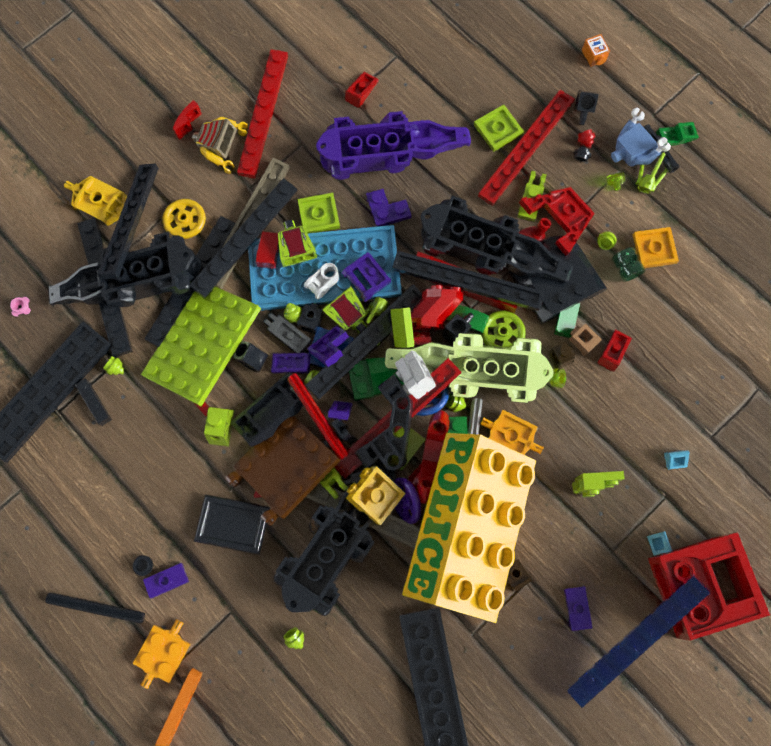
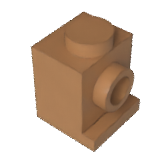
[569,323,602,356]

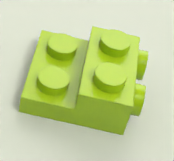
[572,471,625,497]

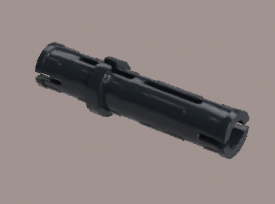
[644,124,679,173]

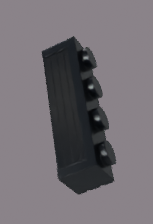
[75,378,112,426]

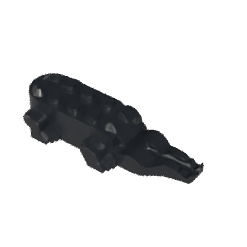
[420,196,573,284]
[48,231,202,307]
[274,460,395,616]

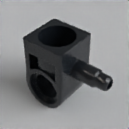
[575,90,599,125]
[442,313,474,345]
[232,341,268,373]

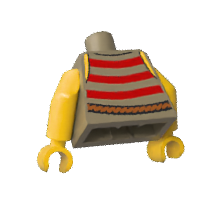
[192,117,248,174]

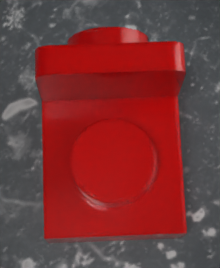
[411,332,431,348]

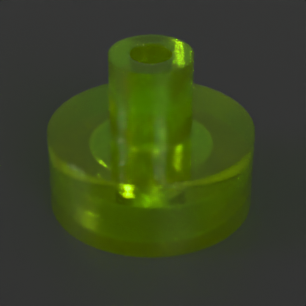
[606,173,626,191]
[547,368,566,388]

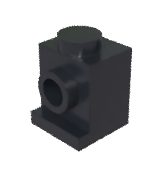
[297,303,324,334]

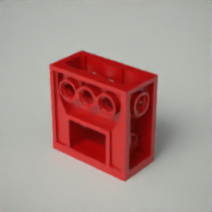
[648,532,770,641]

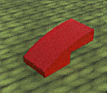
[173,100,202,140]

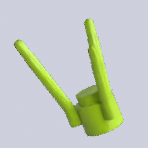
[636,152,668,194]
[352,297,389,346]

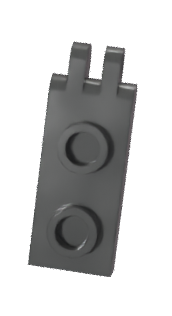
[263,313,312,353]

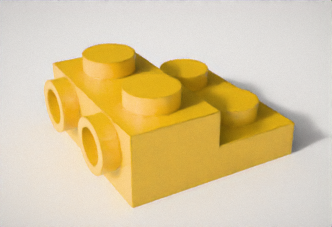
[346,466,405,525]

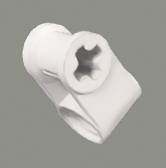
[304,263,339,299]

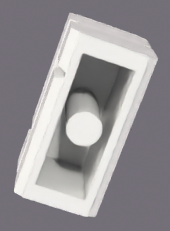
[395,351,436,399]

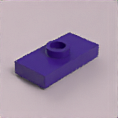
[271,353,311,374]
[328,400,353,420]
[143,563,189,599]
[564,586,593,631]

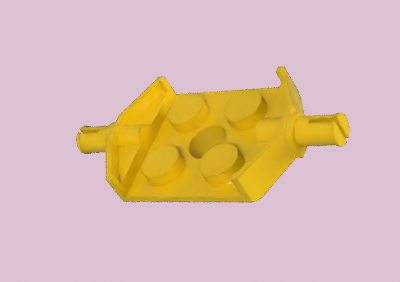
[64,176,127,226]

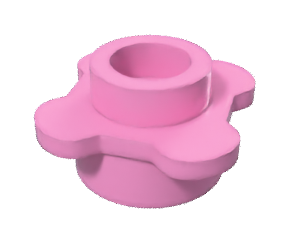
[10,297,31,316]

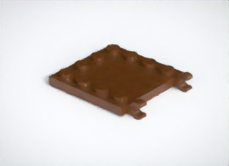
[225,416,341,526]

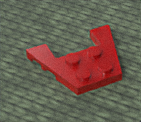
[519,187,595,256]

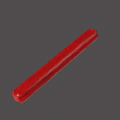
[288,373,348,460]

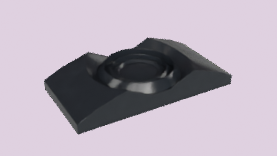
[230,372,311,447]

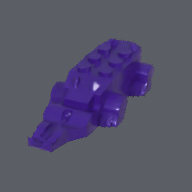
[316,111,471,180]

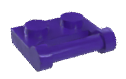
[342,252,391,302]

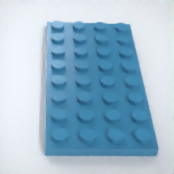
[248,225,402,311]

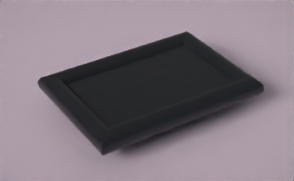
[193,494,270,555]

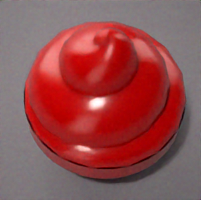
[577,129,595,149]

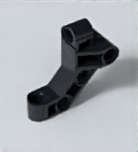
[355,374,413,470]

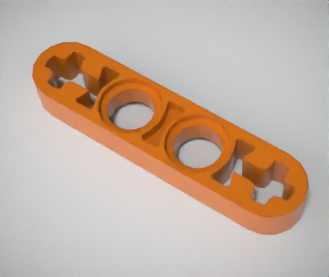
[155,668,203,746]

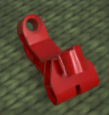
[409,410,450,504]

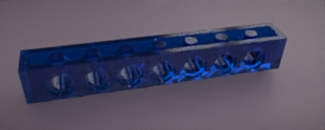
[567,574,710,708]

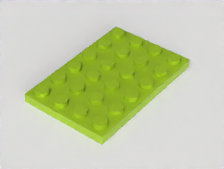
[141,287,261,406]

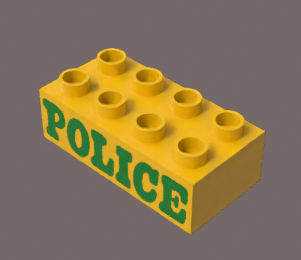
[402,433,536,623]

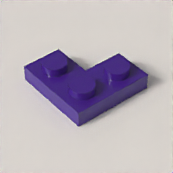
[366,189,412,227]
[307,325,349,367]

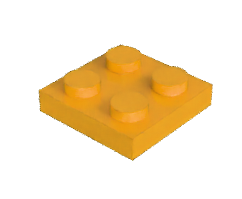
[633,227,679,269]

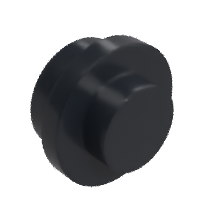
[574,147,592,162]
[133,555,153,576]

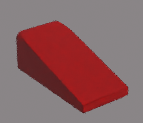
[345,72,379,108]
[255,231,279,269]
[597,329,632,372]

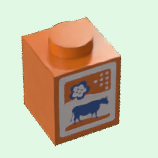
[582,34,610,67]

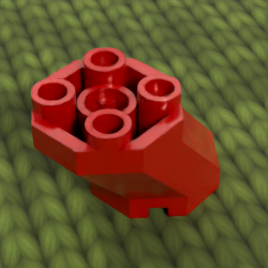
[411,285,463,332]

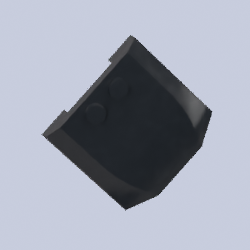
[508,236,607,324]

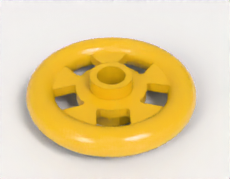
[162,199,206,239]

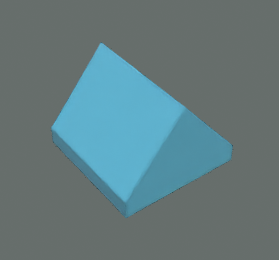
[664,450,690,470]
[647,531,672,556]

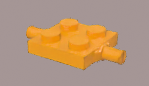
[480,410,544,455]
[133,619,191,689]

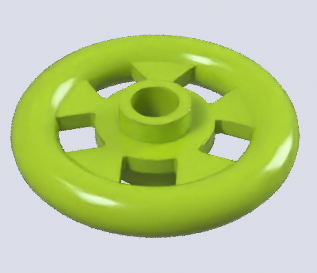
[480,311,526,348]

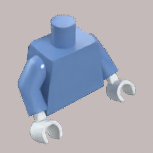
[611,108,671,166]

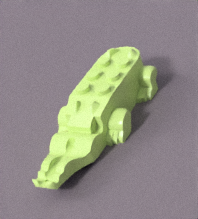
[385,333,553,403]

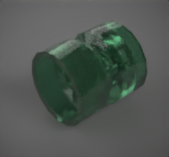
[612,247,646,282]

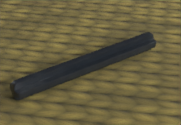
[45,593,145,624]

